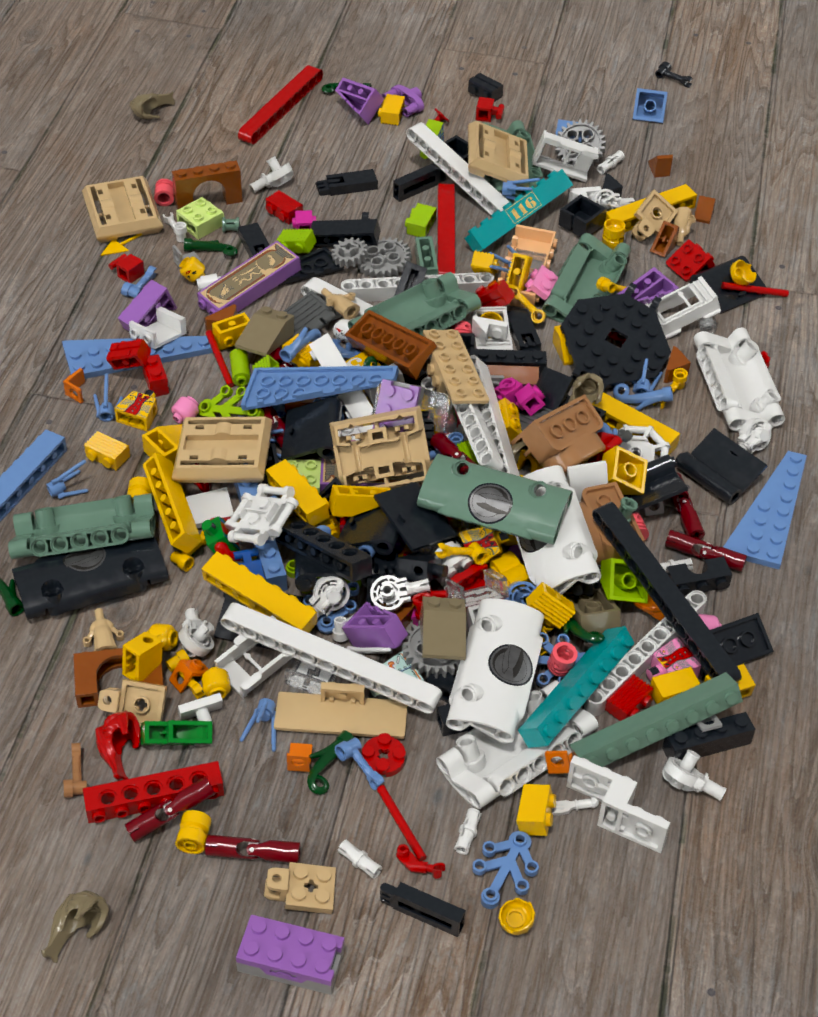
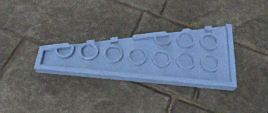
[62,336,213,379]
[240,366,399,410]
[723,451,807,569]

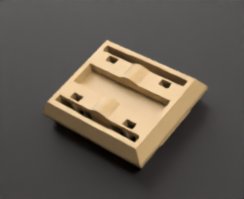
[468,121,529,192]
[82,176,163,243]
[329,406,431,490]
[172,417,273,483]

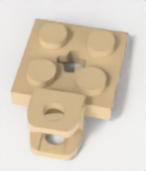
[631,189,678,241]
[98,679,167,727]
[264,862,336,914]

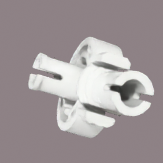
[249,156,293,193]
[591,189,635,211]
[737,418,772,454]
[370,575,430,612]
[308,576,350,619]
[178,608,214,658]
[662,749,726,801]

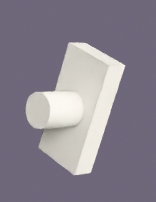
[178,693,223,724]

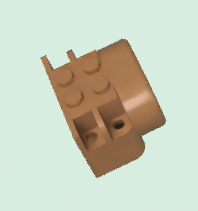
[510,394,606,477]
[579,482,645,565]

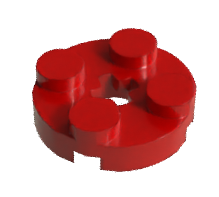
[362,733,406,777]

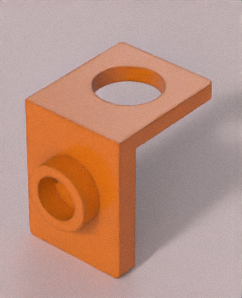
[63,368,85,404]
[169,659,209,693]
[287,743,313,772]
[545,751,573,774]

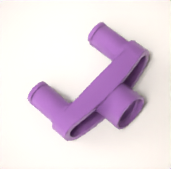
[382,84,424,117]

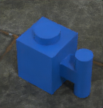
[233,548,265,579]

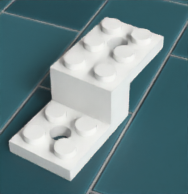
[566,755,670,853]

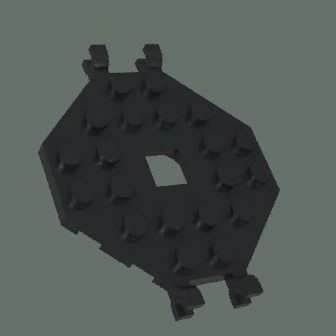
[560,282,671,392]

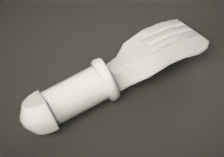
[552,797,599,816]

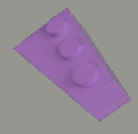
[335,78,384,125]
[618,267,679,305]
[118,280,177,331]
[342,602,408,648]

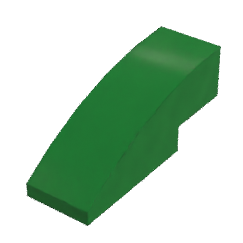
[141,720,212,745]

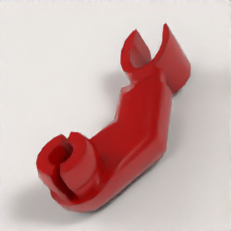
[396,844,445,879]

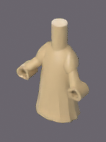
[673,207,696,246]
[321,288,360,320]
[83,608,125,651]

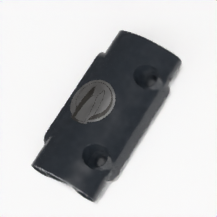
[12,537,169,620]

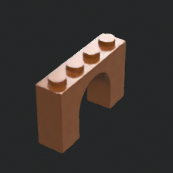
[172,160,242,210]
[73,648,164,708]

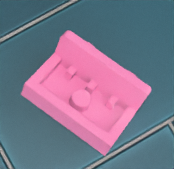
[524,265,558,300]

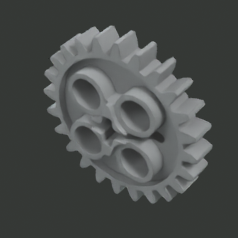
[555,119,606,166]
[357,237,412,278]
[402,620,467,679]

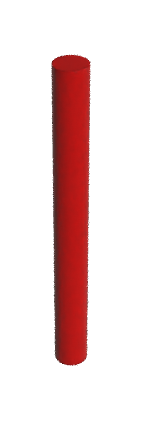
[721,282,789,297]
[205,330,234,388]
[376,785,427,861]

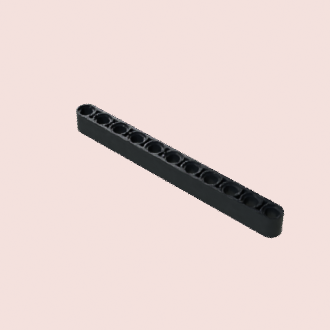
[592,502,742,682]

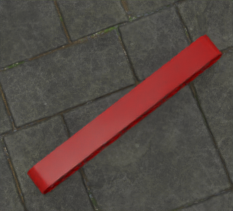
[238,65,323,145]
[437,183,455,275]

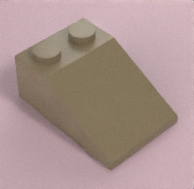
[235,306,294,357]
[562,588,621,633]
[420,596,466,660]

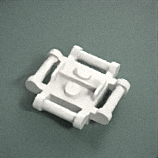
[224,483,299,546]

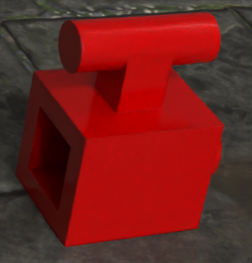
[475,97,505,122]
[108,254,145,283]

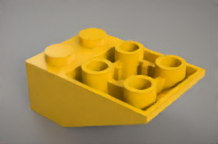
[142,424,182,465]

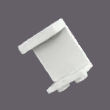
[129,307,187,349]

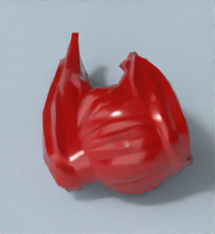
[95,710,141,780]

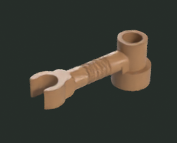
[63,743,87,798]

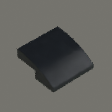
[536,367,575,410]

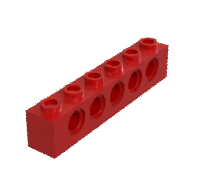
[82,761,224,823]

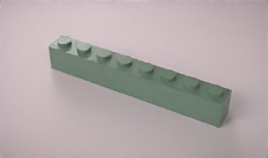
[569,672,743,767]

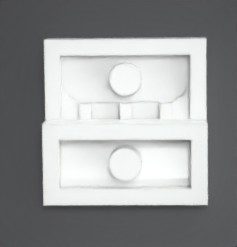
[566,461,608,502]

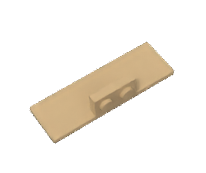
[423,329,489,404]
[274,682,407,739]

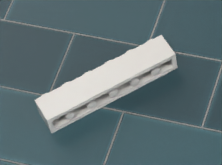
[309,333,376,433]

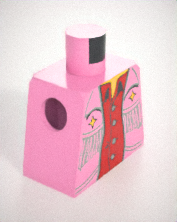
[646,637,701,681]

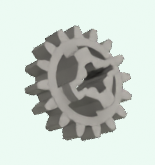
[331,237,369,268]

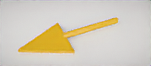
[101,233,142,256]

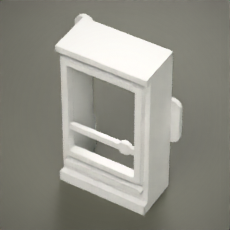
[532,130,599,182]
[645,276,721,339]
[468,306,513,350]
[214,615,293,699]

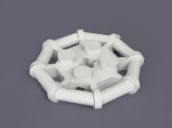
[618,424,670,462]

